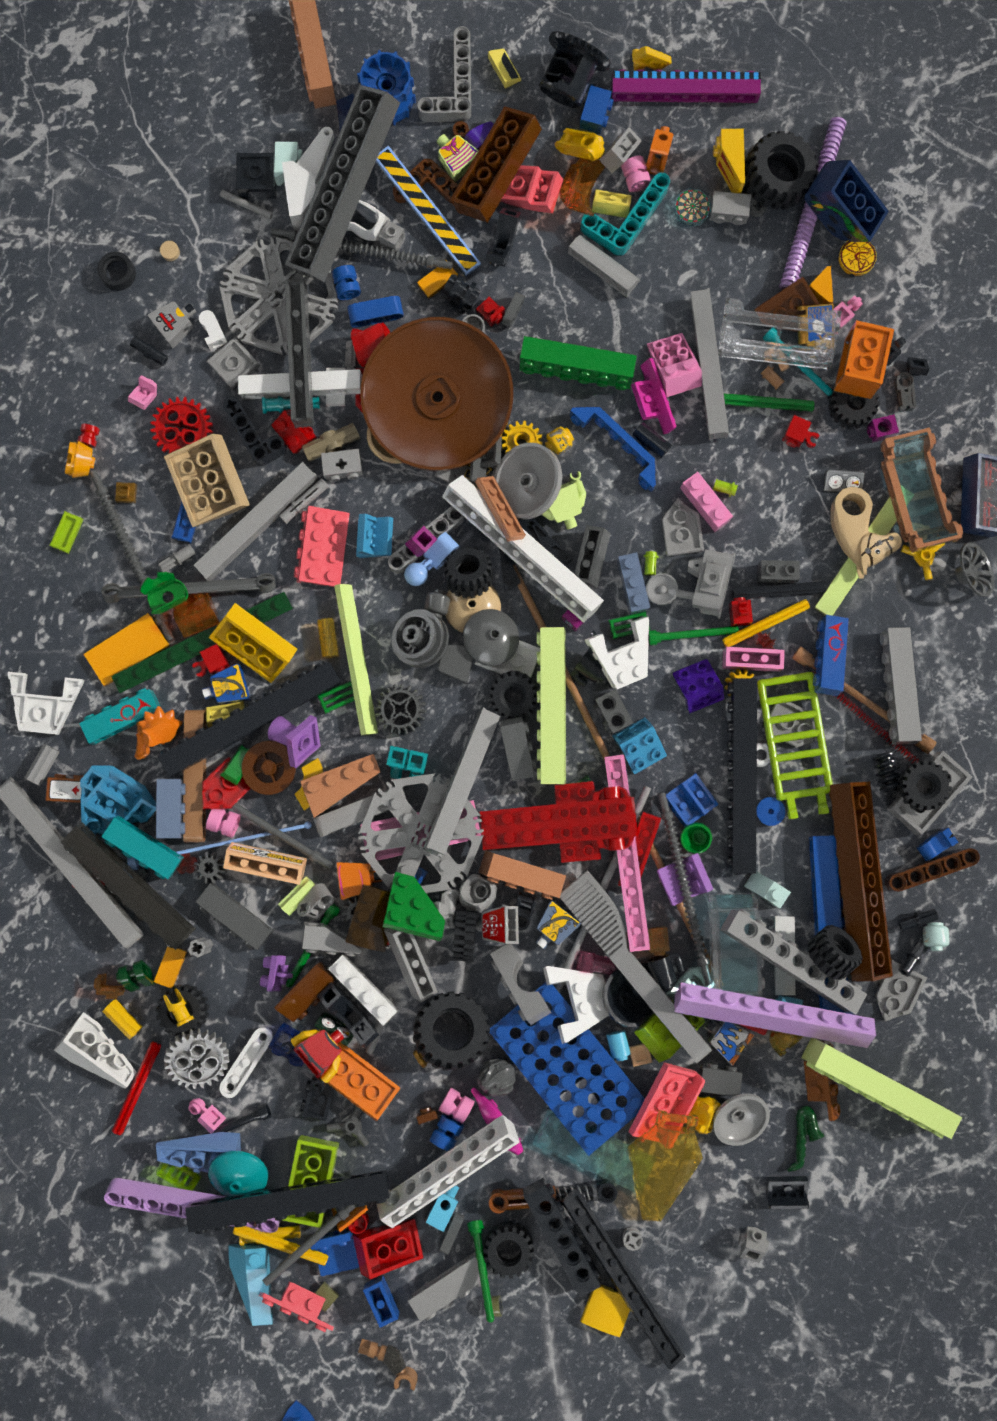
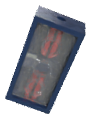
[961,453,997,537]

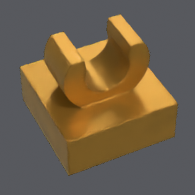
[115,482,137,503]

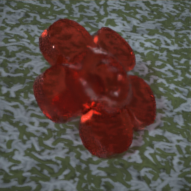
[177,853,197,874]

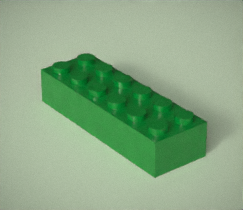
[520,336,637,390]

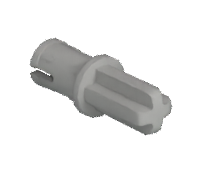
[158,544,196,572]

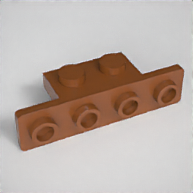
[804,1040,841,1121]

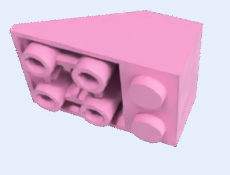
[647,333,702,397]

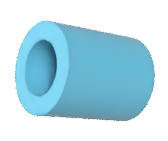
[606,1030,631,1062]

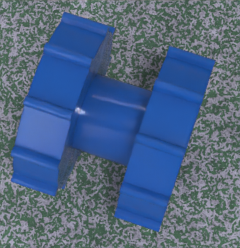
[357,50,416,126]

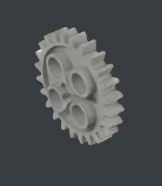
[164,1028,229,1089]

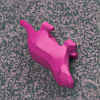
[471,1087,523,1155]

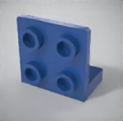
[311,1228,359,1276]

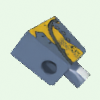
[536,900,581,949]

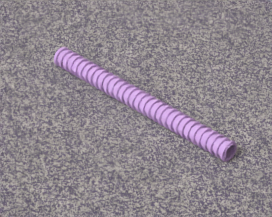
[779,117,847,290]

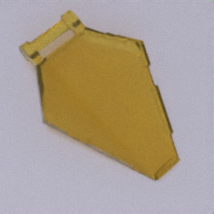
[628,1110,703,1222]

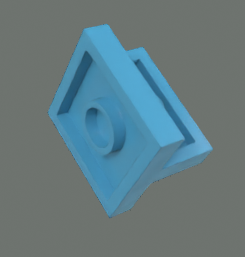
[356,514,393,558]

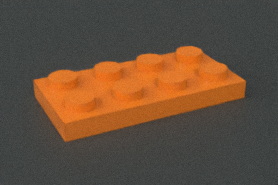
[320,1042,400,1121]

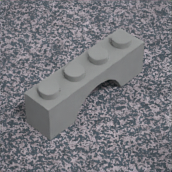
[490,944,551,1025]

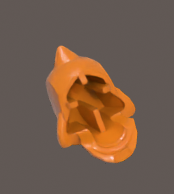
[135,706,183,760]

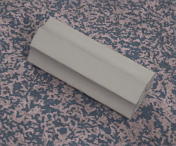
[24,744,59,786]
[188,937,213,958]

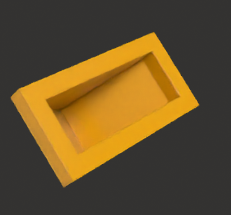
[809,266,833,304]

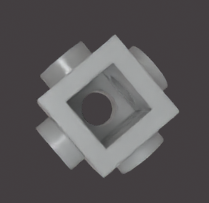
[738,1226,769,1263]

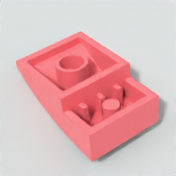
[501,165,563,213]

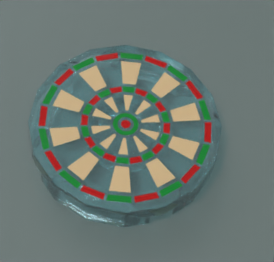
[674,188,711,227]

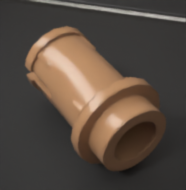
[761,366,785,390]

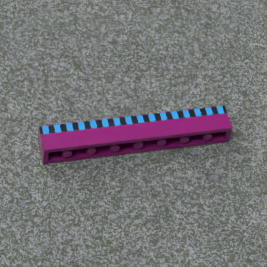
[611,69,761,103]

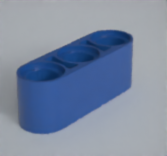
[347,296,404,328]

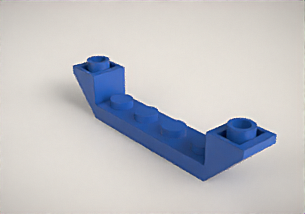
[570,407,656,492]

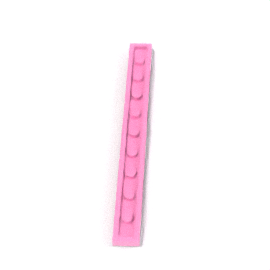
[604,755,650,952]

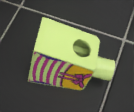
[437,134,478,182]

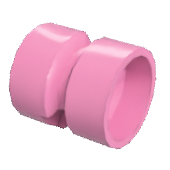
[621,156,651,192]
[206,809,241,838]
[438,1088,475,1124]

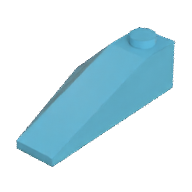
[228,1243,273,1326]

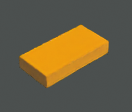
[417,260,458,298]
[154,945,187,988]

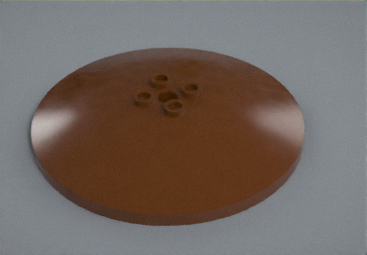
[360,317,513,471]

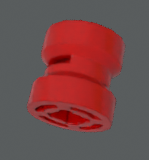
[77,423,100,448]
[348,1212,369,1234]

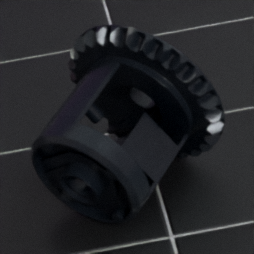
[539,31,611,108]

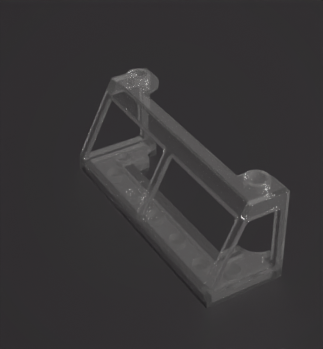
[718,298,842,370]

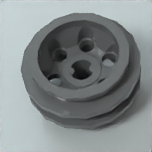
[391,609,449,668]

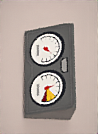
[823,470,865,492]

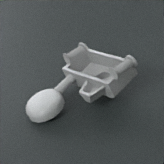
[646,550,736,619]

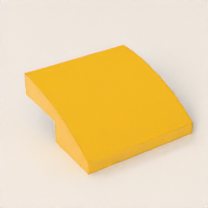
[580,1284,630,1337]

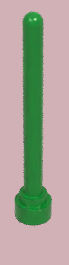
[648,626,739,646]
[286,904,341,988]
[467,1220,494,1323]

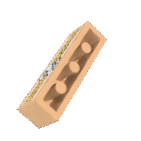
[223,842,307,885]

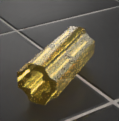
[317,618,339,659]

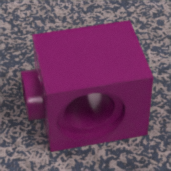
[867,414,899,443]

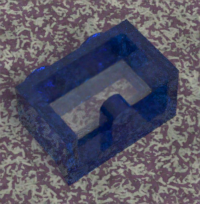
[268,1022,304,1067]

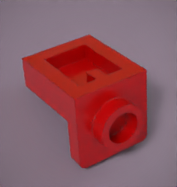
[476,296,505,327]

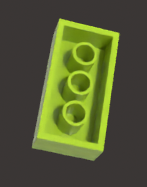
[283,1135,339,1228]

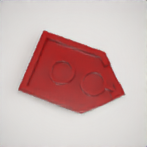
[202,757,251,809]

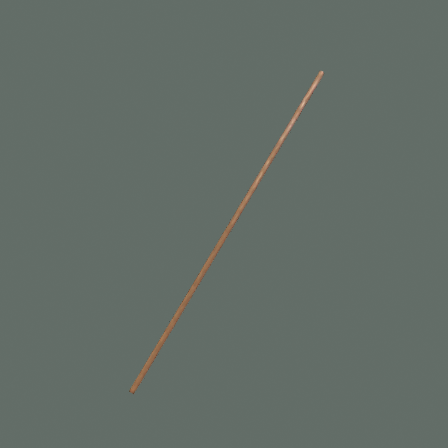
[513,565,724,988]

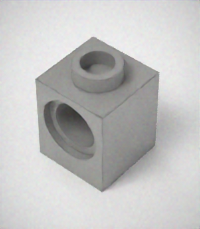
[379,220,405,252]

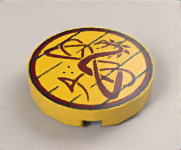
[838,240,877,276]

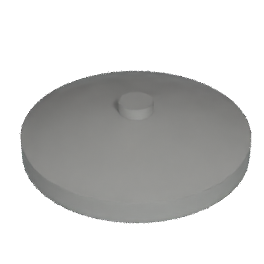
[494,443,562,520]

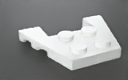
[585,617,649,689]
[8,672,84,735]
[543,966,609,1044]

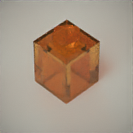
[648,926,670,956]

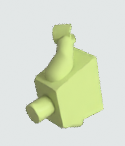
[541,471,586,530]

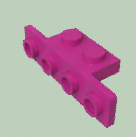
[631,358,676,434]

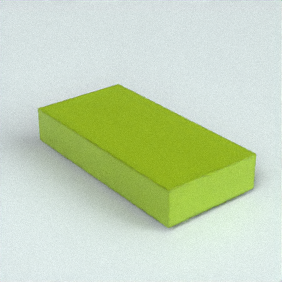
[49,511,84,554]

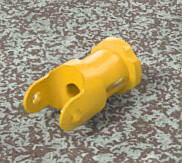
[163,989,194,1027]

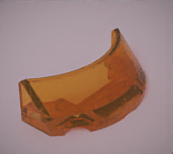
[560,151,606,216]

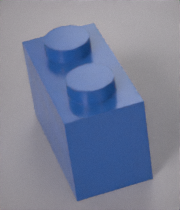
[580,86,614,134]
[363,1275,400,1328]

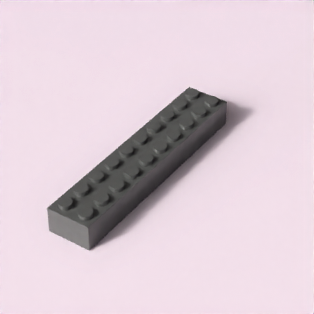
[285,85,400,283]

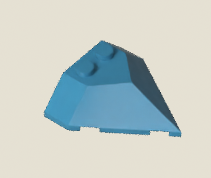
[80,765,156,839]

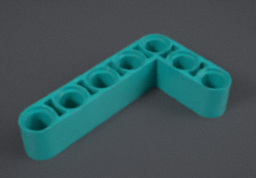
[581,173,670,256]

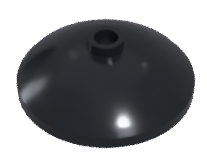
[602,969,653,1027]

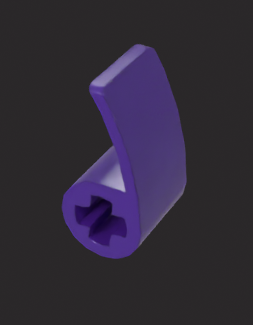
[464,121,494,151]

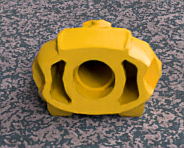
[686,1096,721,1134]

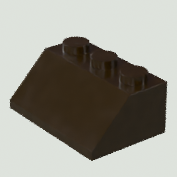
[345,884,390,952]

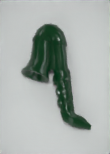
[787,1106,825,1172]

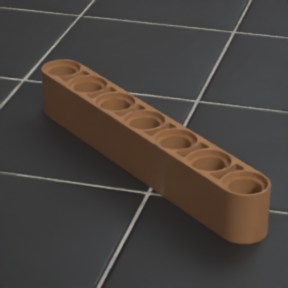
[183,710,207,843]

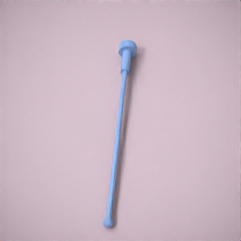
[127,821,312,871]

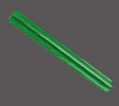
[724,393,815,412]

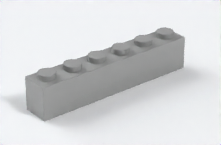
[880,627,922,745]

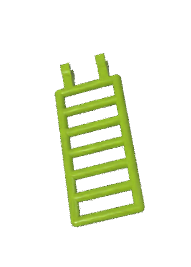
[757,672,833,819]

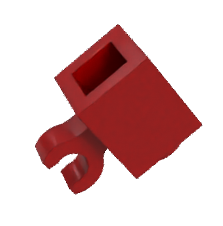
[782,415,820,448]
[729,597,753,626]
[192,644,230,677]

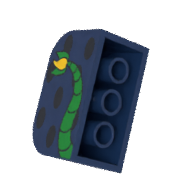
[805,160,889,242]

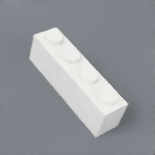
[329,955,399,1026]

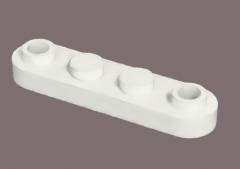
[220,1027,273,1098]

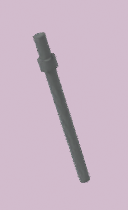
[231,803,334,870]
[262,1205,356,1286]

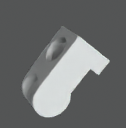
[199,310,227,351]

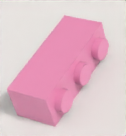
[680,472,733,532]
[722,647,784,672]

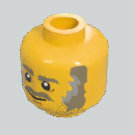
[545,426,574,455]

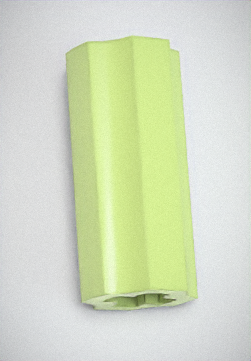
[278,876,315,916]

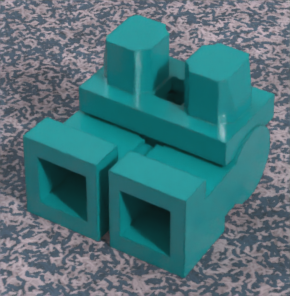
[386,746,428,779]

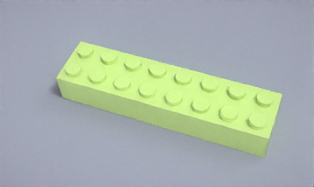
[537,627,566,784]
[801,1038,962,1139]

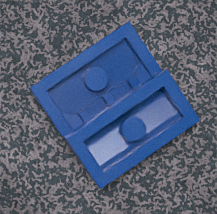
[666,773,719,828]

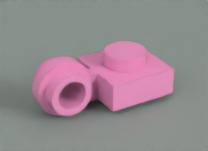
[834,296,863,329]
[188,1098,226,1134]

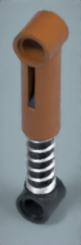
[489,1179,618,1214]

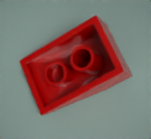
[352,1218,423,1279]

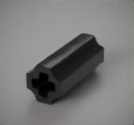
[632,422,672,459]

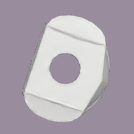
[347,200,390,241]

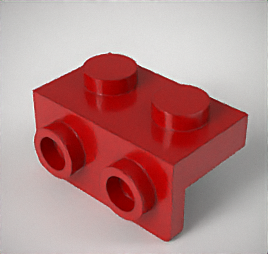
[271,409,317,454]

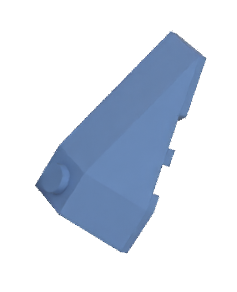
[156,1132,241,1173]

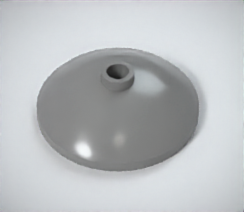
[713,1094,770,1146]

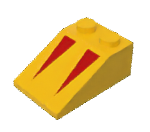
[713,129,745,194]

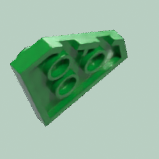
[383,872,445,941]

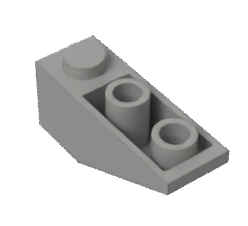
[301,922,361,956]

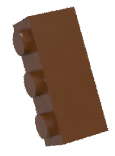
[274,962,337,1022]

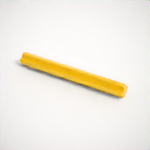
[722,599,810,647]
[233,1226,328,1266]

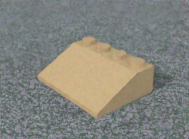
[164,434,250,527]

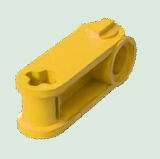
[554,128,605,161]

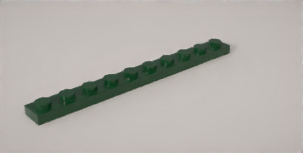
[111,592,293,693]

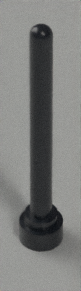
[202,1103,272,1135]

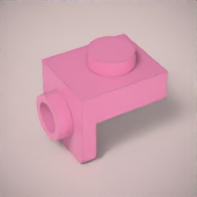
[128,375,157,410]

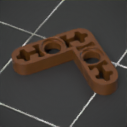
[393,158,458,203]

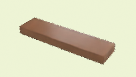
[475,476,526,542]

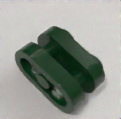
[116,960,155,992]

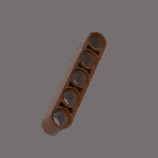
[884,848,980,892]

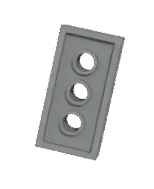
[887,751,973,835]

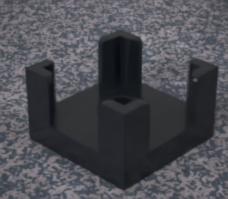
[236,153,277,199]

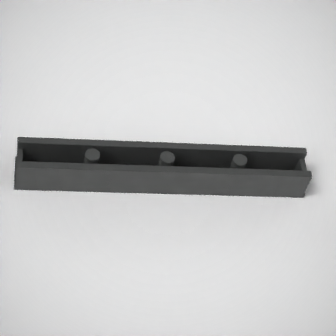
[285,278,314,428]

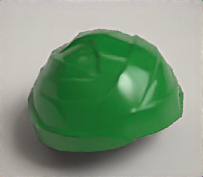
[680,823,712,854]

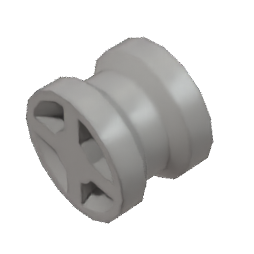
[622,1226,643,1251]

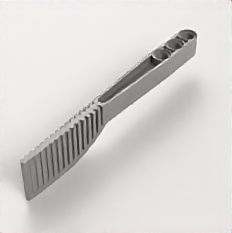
[560,870,712,1063]

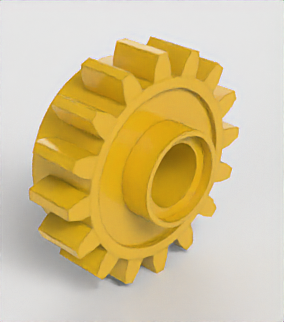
[502,421,543,454]

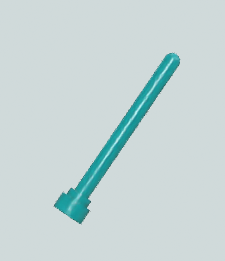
[762,327,833,396]

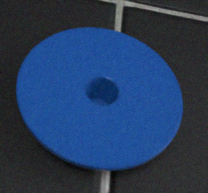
[757,797,785,826]

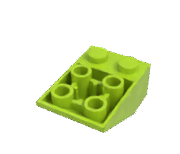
[634,999,706,1063]

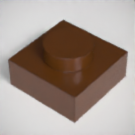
[416,1106,438,1124]

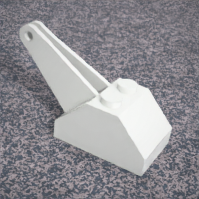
[282,127,334,232]

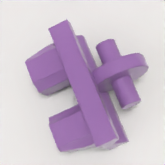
[260,955,293,992]

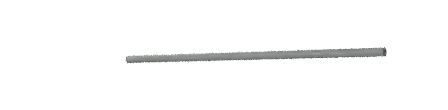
[517,786,651,1073]

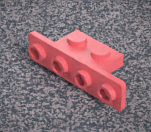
[259,1281,334,1332]

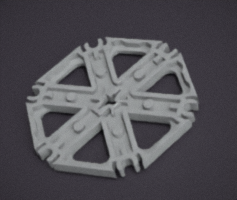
[219,237,339,355]
[358,773,484,893]

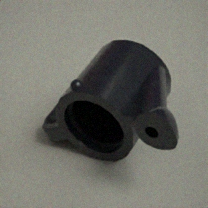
[571,630,606,687]
[638,953,685,991]

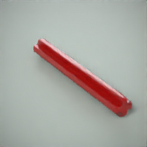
[112,1041,161,1135]

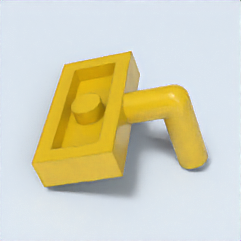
[632,46,672,71]

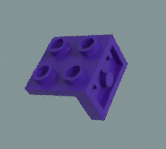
[673,659,725,714]

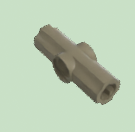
[302,423,360,462]

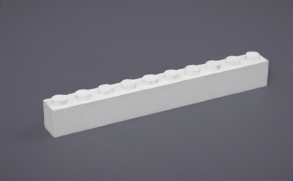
[442,475,604,623]

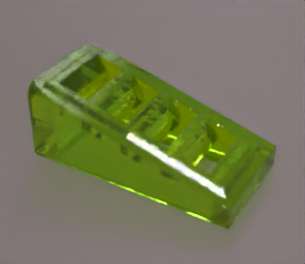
[156,1162,201,1191]

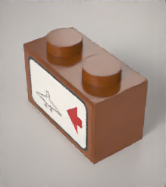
[46,774,83,803]

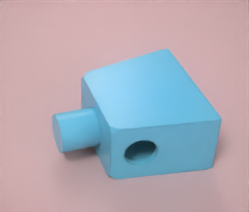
[425,1186,460,1232]

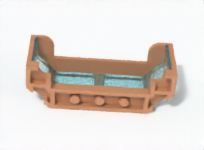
[881,428,963,553]

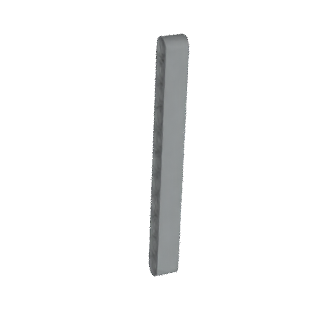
[0,777,143,949]

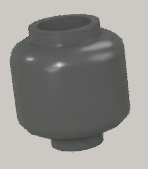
[424,589,450,618]

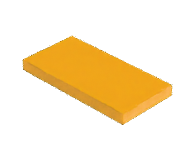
[84,613,170,686]

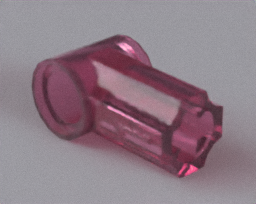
[576,950,616,975]

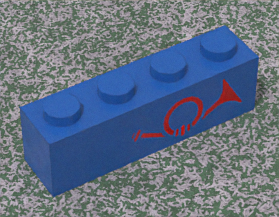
[813,615,849,696]

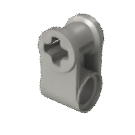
[297,883,334,922]

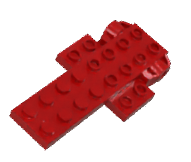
[480,781,638,863]

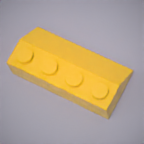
[209,603,297,683]

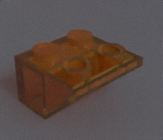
[171,593,220,638]

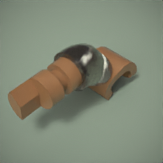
[358,1339,418,1391]

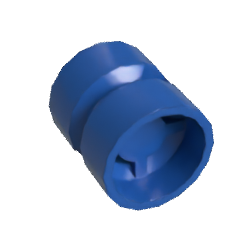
[331,265,361,300]
[429,1114,464,1151]

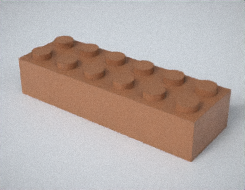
[288,0,336,109]

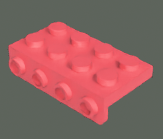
[294,506,350,587]
[628,1062,705,1148]

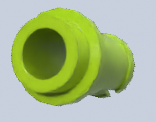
[713,479,738,497]
[643,551,659,576]

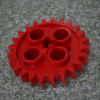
[150,397,213,454]

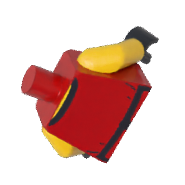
[281,1029,344,1092]

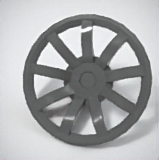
[955,542,995,597]

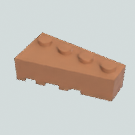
[300,754,380,818]
[478,851,566,900]

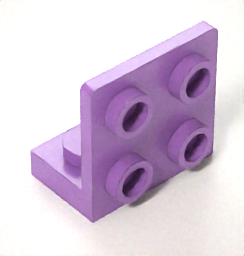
[657,853,713,906]

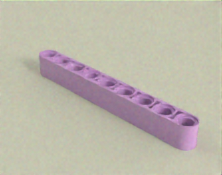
[104,1178,280,1233]

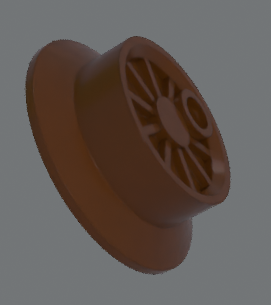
[242,741,296,795]

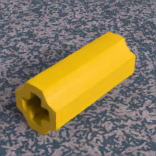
[102,999,143,1040]

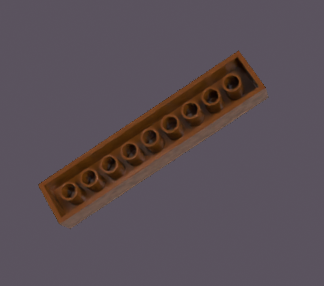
[829,781,893,982]

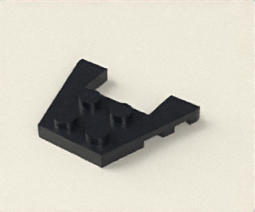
[499,518,572,591]

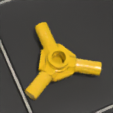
[900,543,945,581]

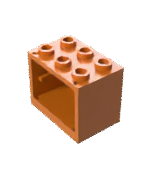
[834,320,894,399]

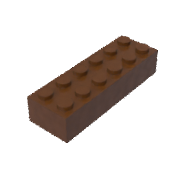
[450,106,542,223]

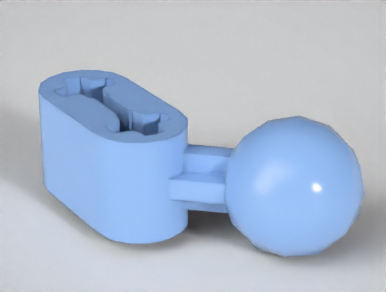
[404,532,459,586]

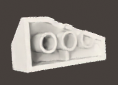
[54,1012,137,1089]

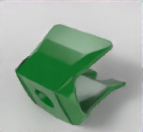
[140,572,188,614]

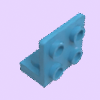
[612,717,667,774]

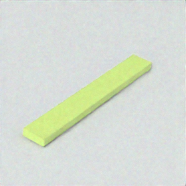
[814,486,914,616]
[335,584,378,735]

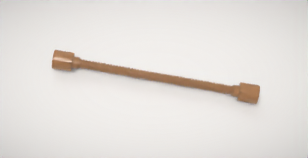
[792,646,937,754]

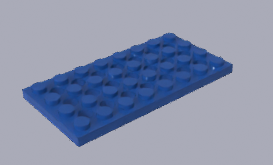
[490,982,645,1156]

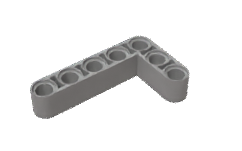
[417,26,471,122]

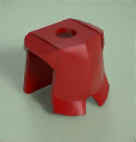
[351,322,390,368]

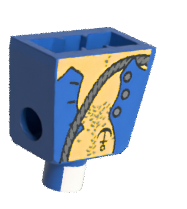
[202,664,251,704]

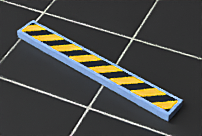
[376,146,481,276]

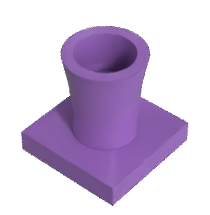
[268,715,321,768]

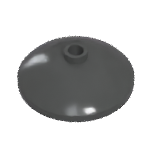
[463,609,519,666]

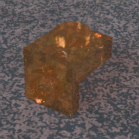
[94,973,125,999]

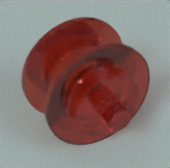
[756,632,776,649]

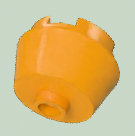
[65,441,95,478]

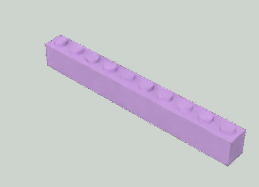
[674,982,876,1048]

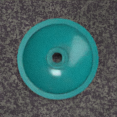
[208,1151,268,1197]

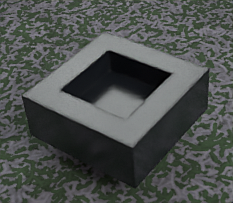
[906,357,929,376]

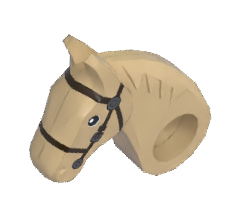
[830,487,902,579]

